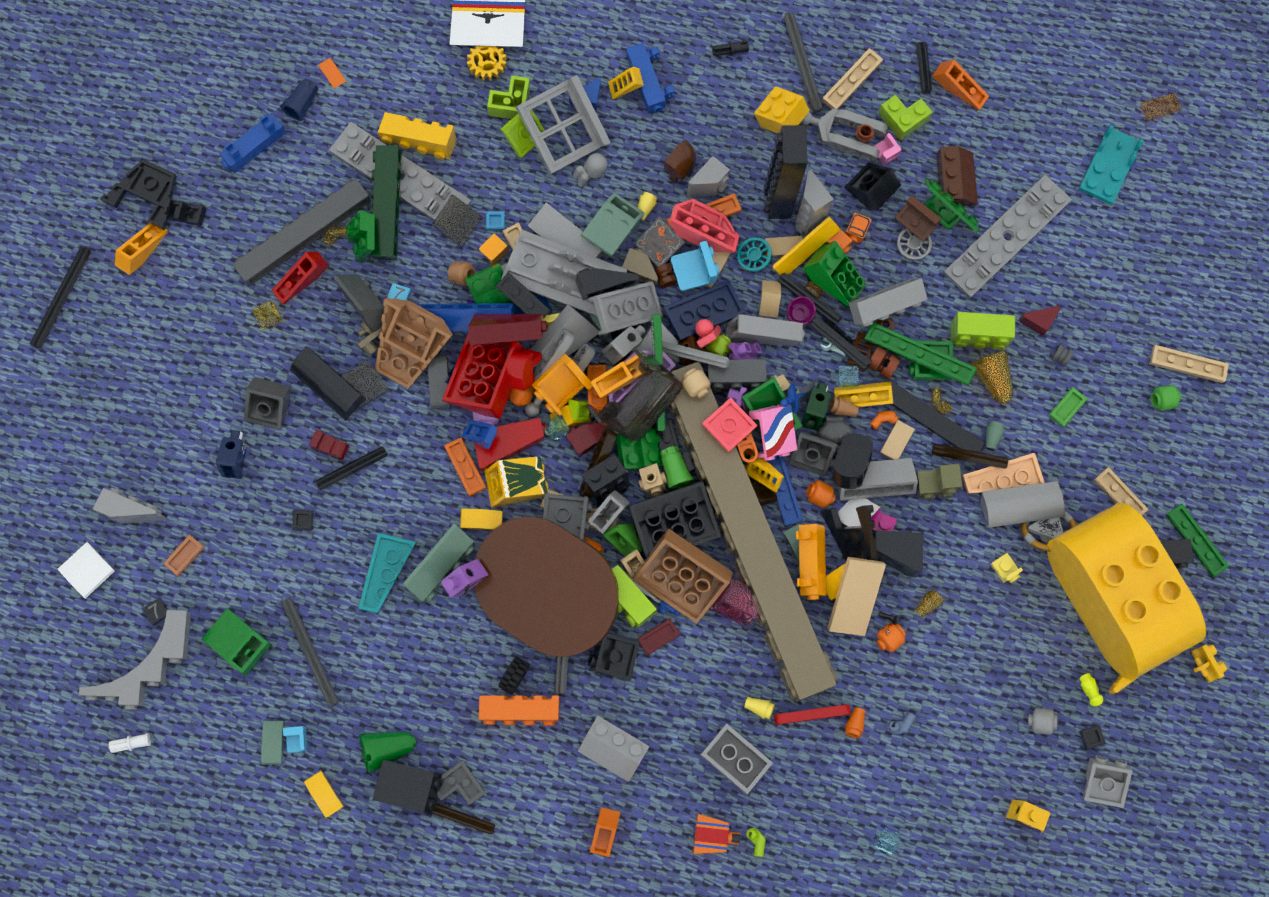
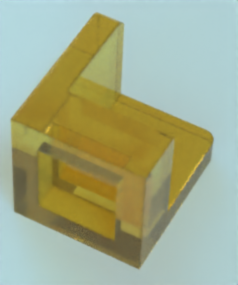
[252,300,283,330]

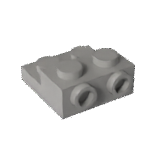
[1082,755,1133,808]

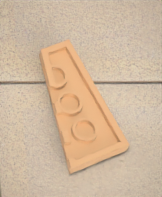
[961,453,1045,494]

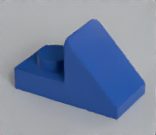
[462,420,498,449]

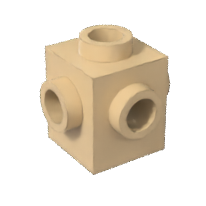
[639,463,668,496]

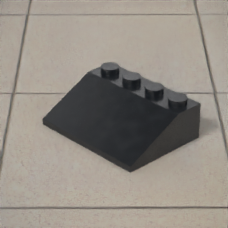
[627,481,721,559]

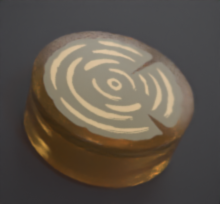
[804,281,823,299]

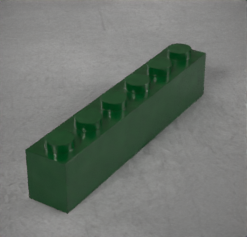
[370,145,402,260]

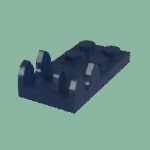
[662,280,746,344]

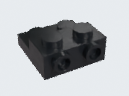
[588,633,640,681]

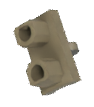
[356,322,382,355]

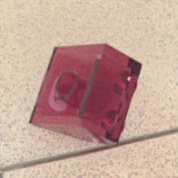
[710,579,759,627]

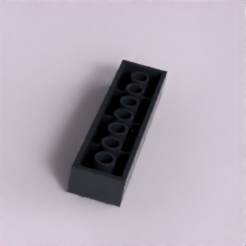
[764,125,808,219]

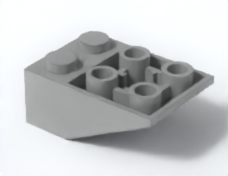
[93,487,166,524]

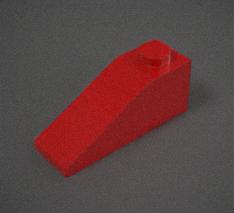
[271,252,329,304]

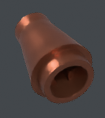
[856,124,874,144]

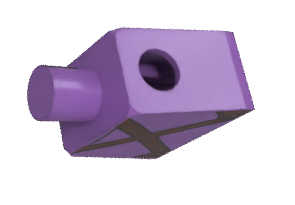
[441,559,489,598]

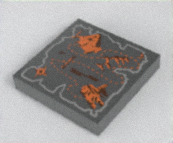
[634,216,687,267]

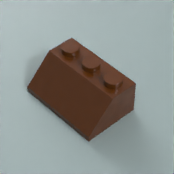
[936,146,978,206]

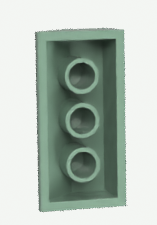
[403,524,475,604]

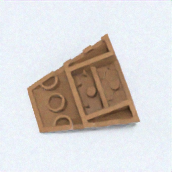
[375,298,453,389]

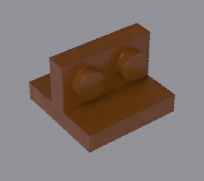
[895,195,941,242]

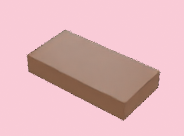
[163,534,205,577]

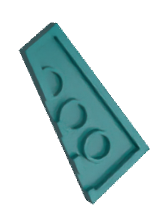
[358,533,416,614]

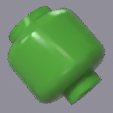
[1151,385,1181,411]

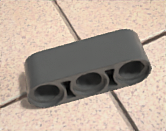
[428,354,451,409]

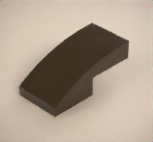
[748,467,777,506]

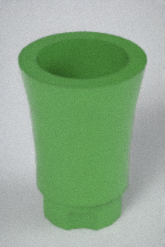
[660,446,694,490]

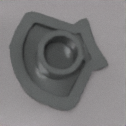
[817,415,853,444]

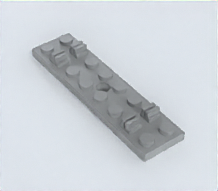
[329,122,471,231]
[943,175,1072,299]

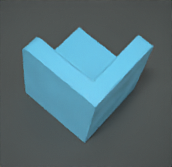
[283,726,307,753]

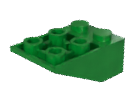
[803,240,867,307]
[202,608,272,676]

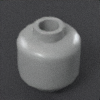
[1028,708,1058,735]

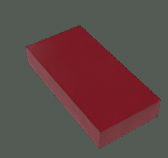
[637,618,681,656]

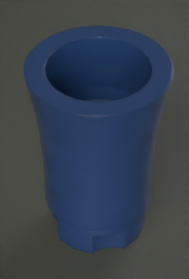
[280,78,319,121]

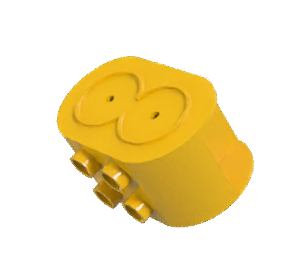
[1047,502,1206,680]

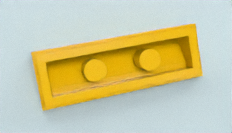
[834,382,893,407]

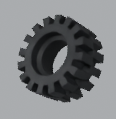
[498,656,530,695]

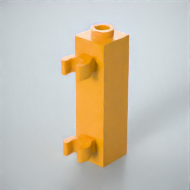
[796,524,826,600]

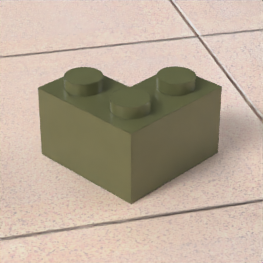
[916,464,962,500]

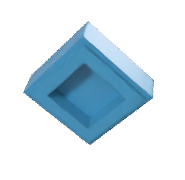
[486,211,505,231]

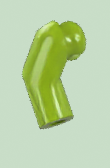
[746,828,766,857]

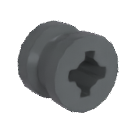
[1051,343,1074,367]

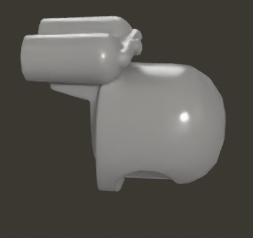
[573,153,607,187]

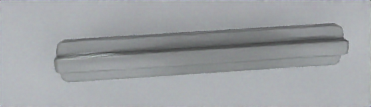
[662,341,729,368]

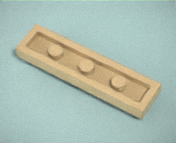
[822,48,883,109]
[1149,345,1229,383]

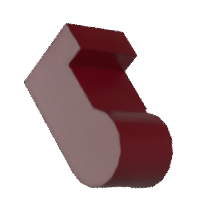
[309,429,350,460]

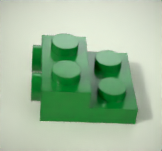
[346,210,375,261]
[464,263,512,303]
[909,340,953,382]
[616,429,662,470]

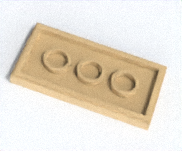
[827,557,886,636]

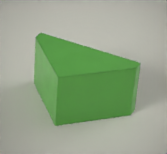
[603,523,642,557]

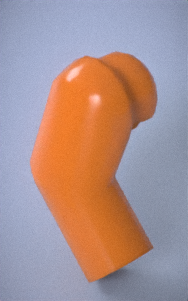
[869,410,898,430]

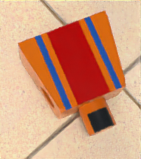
[693,814,740,854]

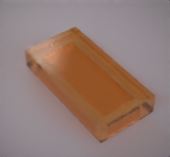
[1140,93,1182,121]

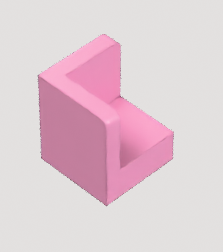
[874,133,902,165]

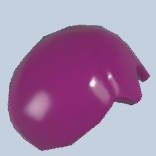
[786,296,816,326]

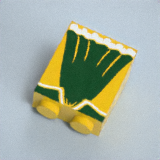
[484,456,548,508]

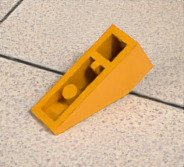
[115,223,168,275]

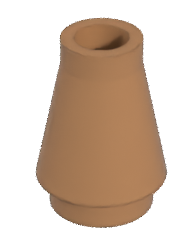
[829,396,859,417]

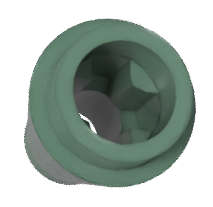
[985,421,1005,450]

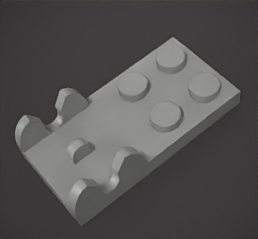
[588,281,663,335]

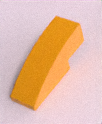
[591,352,653,398]

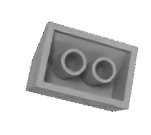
[578,716,649,782]

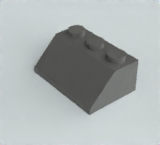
[333,275,384,333]

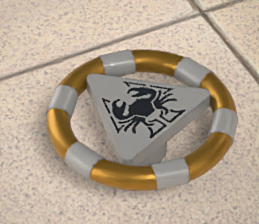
[1021,511,1077,552]

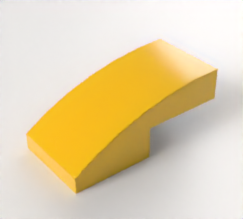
[460,509,503,531]
[304,770,343,818]

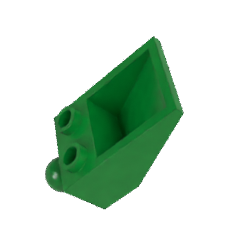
[742,377,803,439]

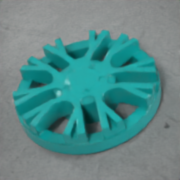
[737,237,772,272]

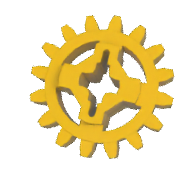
[467,45,507,81]

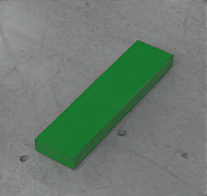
[1165,504,1229,578]

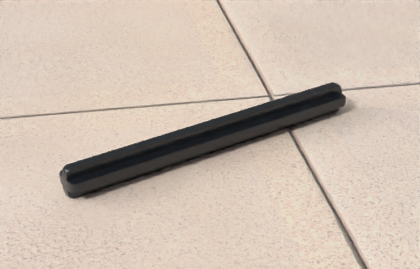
[30,246,91,349]

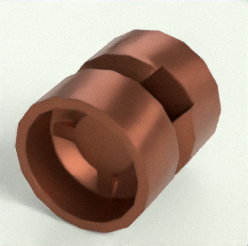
[868,346,901,380]

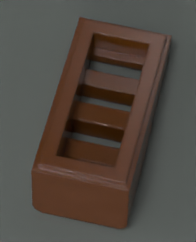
[846,332,874,373]

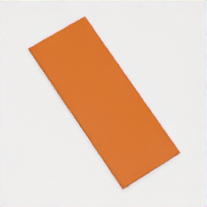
[318,58,346,88]

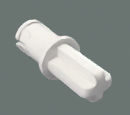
[109,733,151,753]

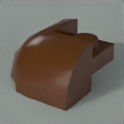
[664,139,696,183]

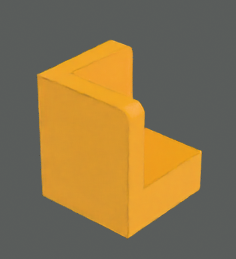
[479,234,508,265]

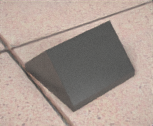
[789,431,837,477]

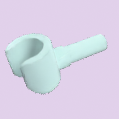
[821,338,845,356]

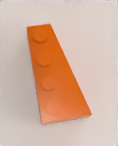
[479,696,560,726]

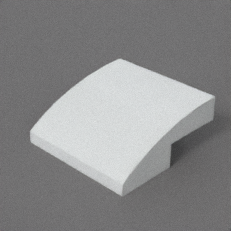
[58,542,115,599]

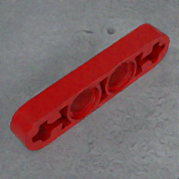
[774,704,851,725]

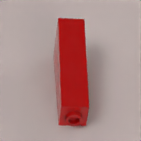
[475,418,547,472]

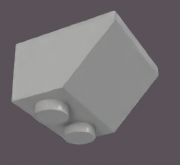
[687,156,730,198]

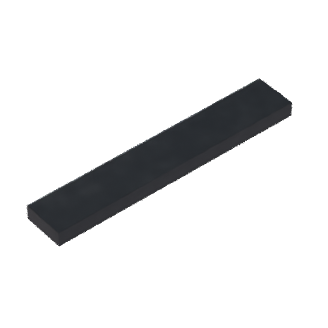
[888,379,985,452]

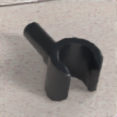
[878,611,907,627]

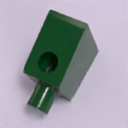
[801,383,831,431]

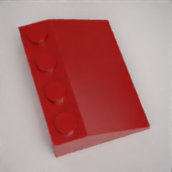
[442,334,526,419]

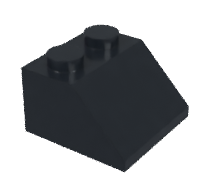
[844,162,901,210]

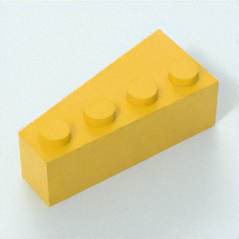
[378,112,457,160]

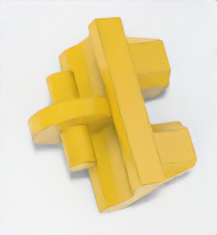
[1191,644,1227,683]

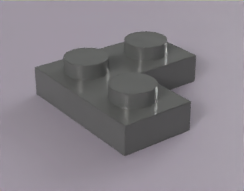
[437,760,486,805]

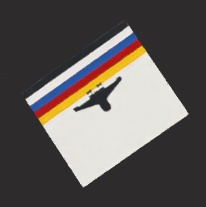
[450,0,525,47]

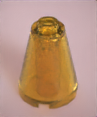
[970,349,1014,404]

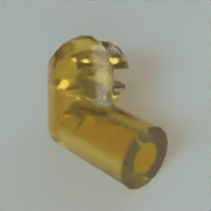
[323,226,346,245]
[931,388,951,414]

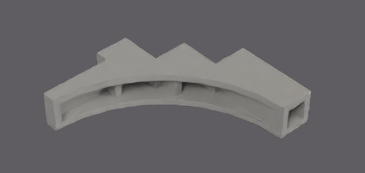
[79,610,191,710]

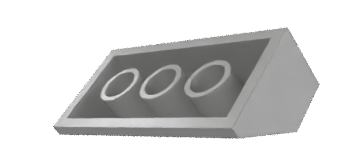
[795,170,834,237]

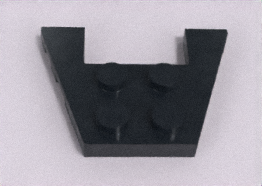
[100,159,177,230]
[820,505,878,561]

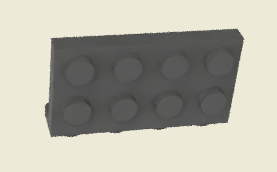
[543,493,592,543]

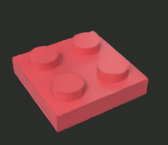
[702,398,757,453]

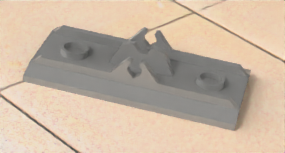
[502,230,627,317]

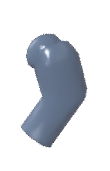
[889,712,916,734]

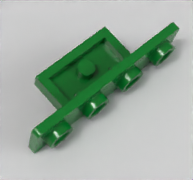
[924,178,980,233]

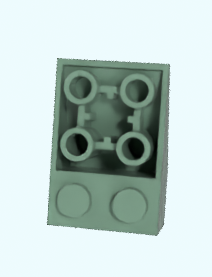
[581,193,645,257]

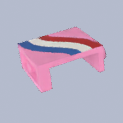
[749,404,797,461]

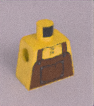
[1005,799,1050,834]

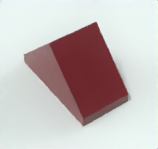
[1019,306,1060,335]

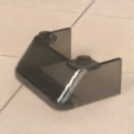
[586,347,683,441]

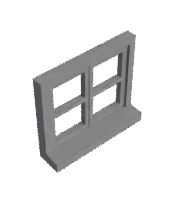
[515,75,611,174]

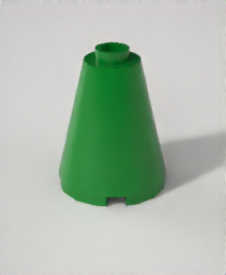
[359,732,416,773]

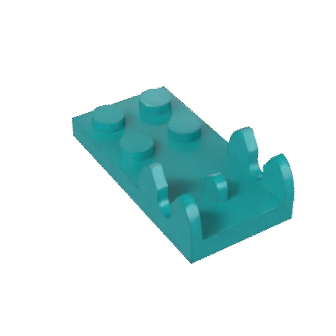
[1078,124,1144,205]

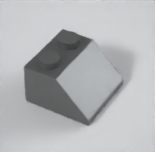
[244,377,291,430]

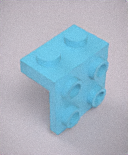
[671,241,720,291]

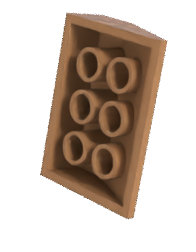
[633,528,733,623]

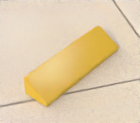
[773,217,840,276]

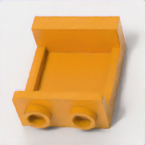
[531,354,593,416]

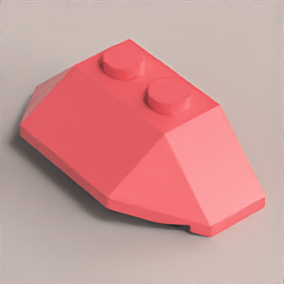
[670,199,739,253]

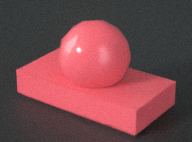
[695,319,722,348]

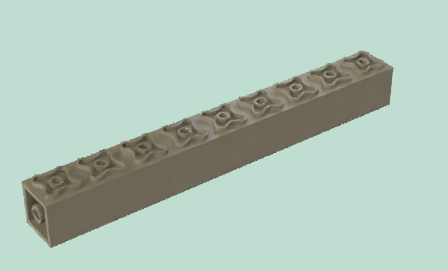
[664,362,838,703]

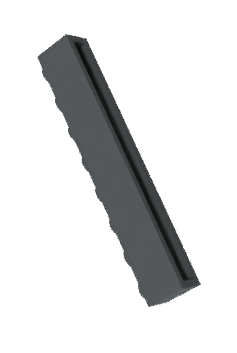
[232,179,371,287]

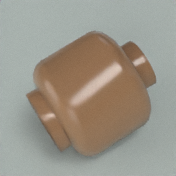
[447,261,476,286]

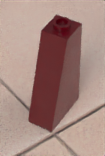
[468,314,547,345]

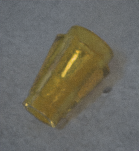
[915,589,944,618]

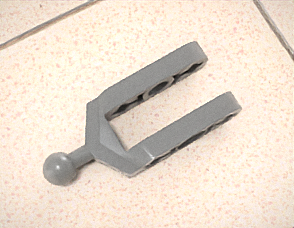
[801,108,888,162]
[525,330,595,417]

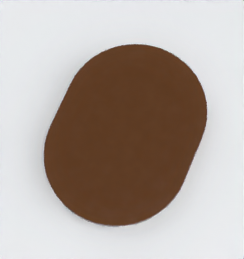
[474,517,619,657]

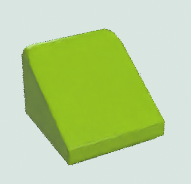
[568,399,590,421]

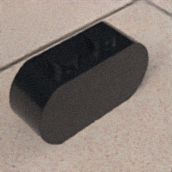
[830,434,874,489]

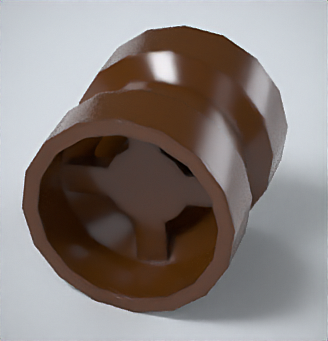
[654,263,677,288]

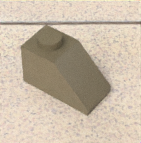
[622,248,658,287]

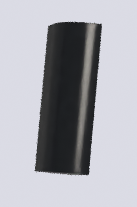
[290,346,366,421]

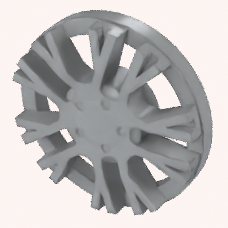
[897,228,932,260]

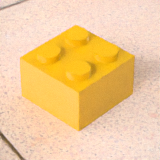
[754,86,810,133]

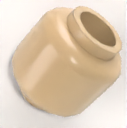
[682,368,711,398]

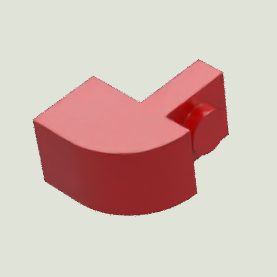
[506,349,542,391]

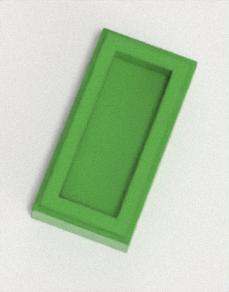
[1048,387,1087,427]

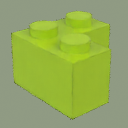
[487,75,530,119]
[878,95,933,141]

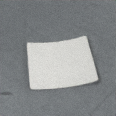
[838,498,880,526]

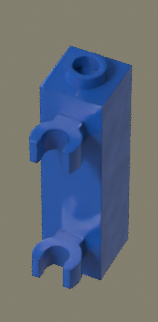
[626,43,675,113]
[219,113,286,173]

